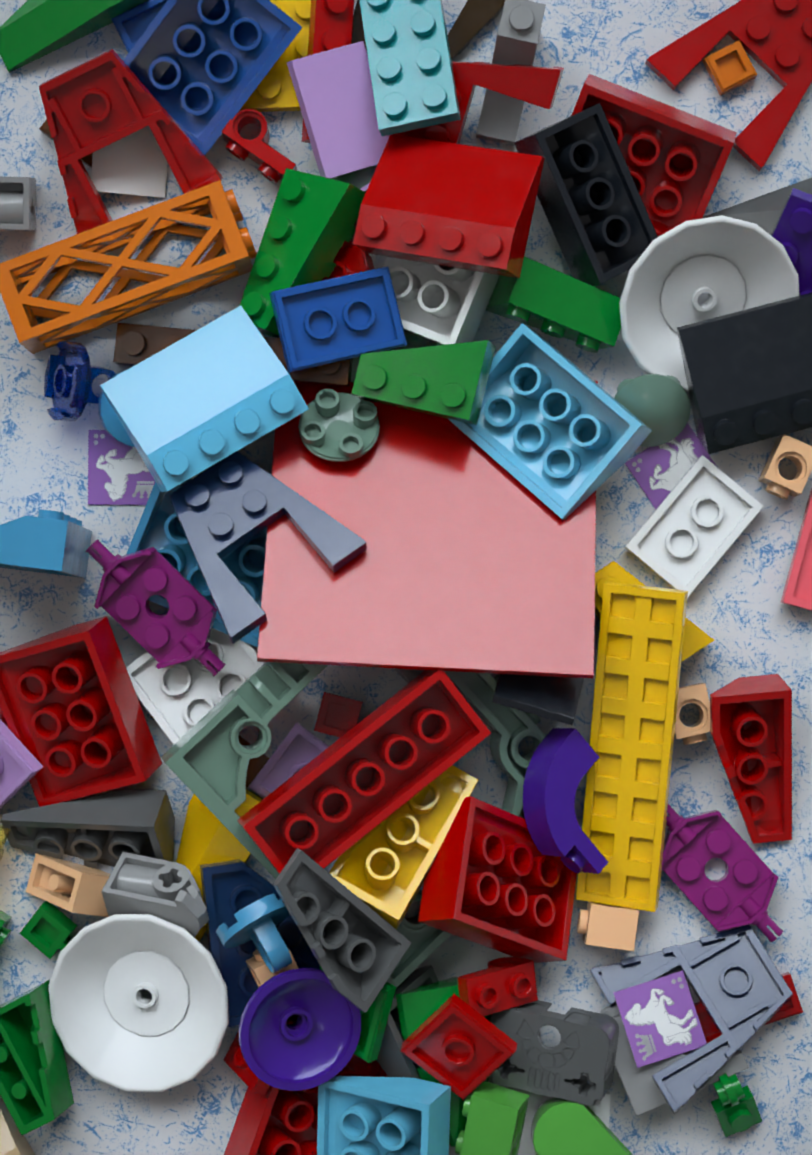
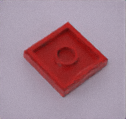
[400,994,518,1100]

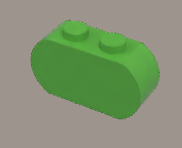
[531,1097,633,1155]

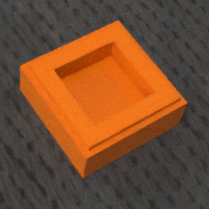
[702,40,757,96]

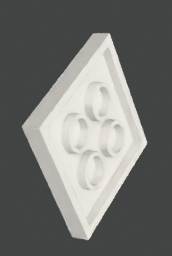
[126,628,264,745]

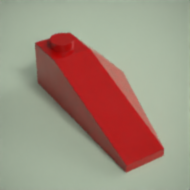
[710,674,792,844]

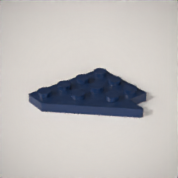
[200,859,320,1027]

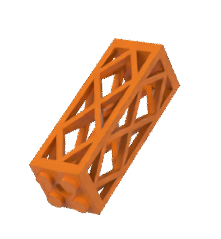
[0,180,257,354]

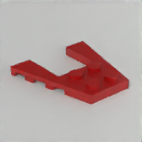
[645,0,812,171]
[39,49,223,234]
[394,60,564,144]

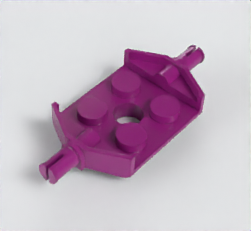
[85,539,226,677]
[662,804,783,943]

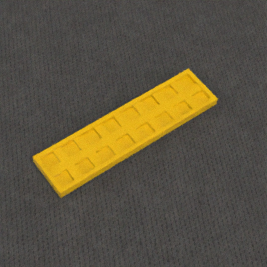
[576,581,688,912]

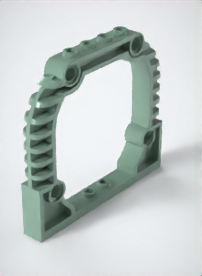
[161,662,546,988]

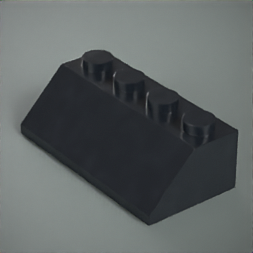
[514,103,658,286]

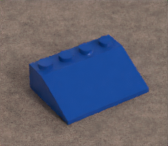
[123,0,302,155]

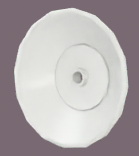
[619,215,799,392]
[48,914,229,1092]

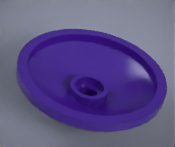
[239,968,361,1091]

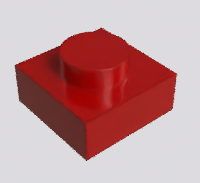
[314,692,363,738]

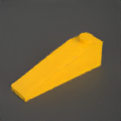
[329,765,479,930]
[176,789,263,942]

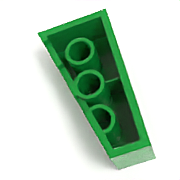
[239,168,365,338]

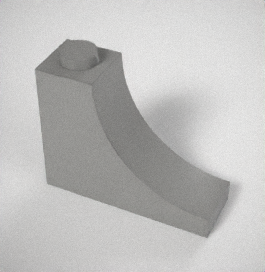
[476,0,546,146]
[600,1004,749,1116]

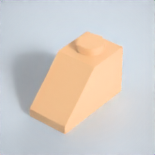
[26,853,110,917]

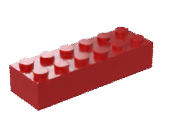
[237,669,491,874]

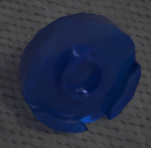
[44,341,116,422]

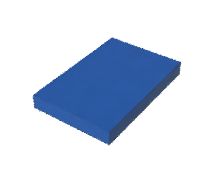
[269,266,407,373]

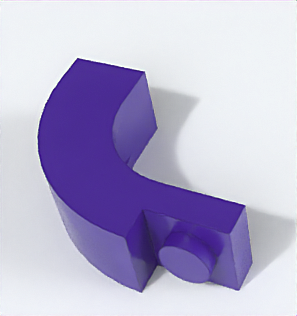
[523,728,608,874]

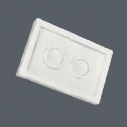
[624,455,764,598]

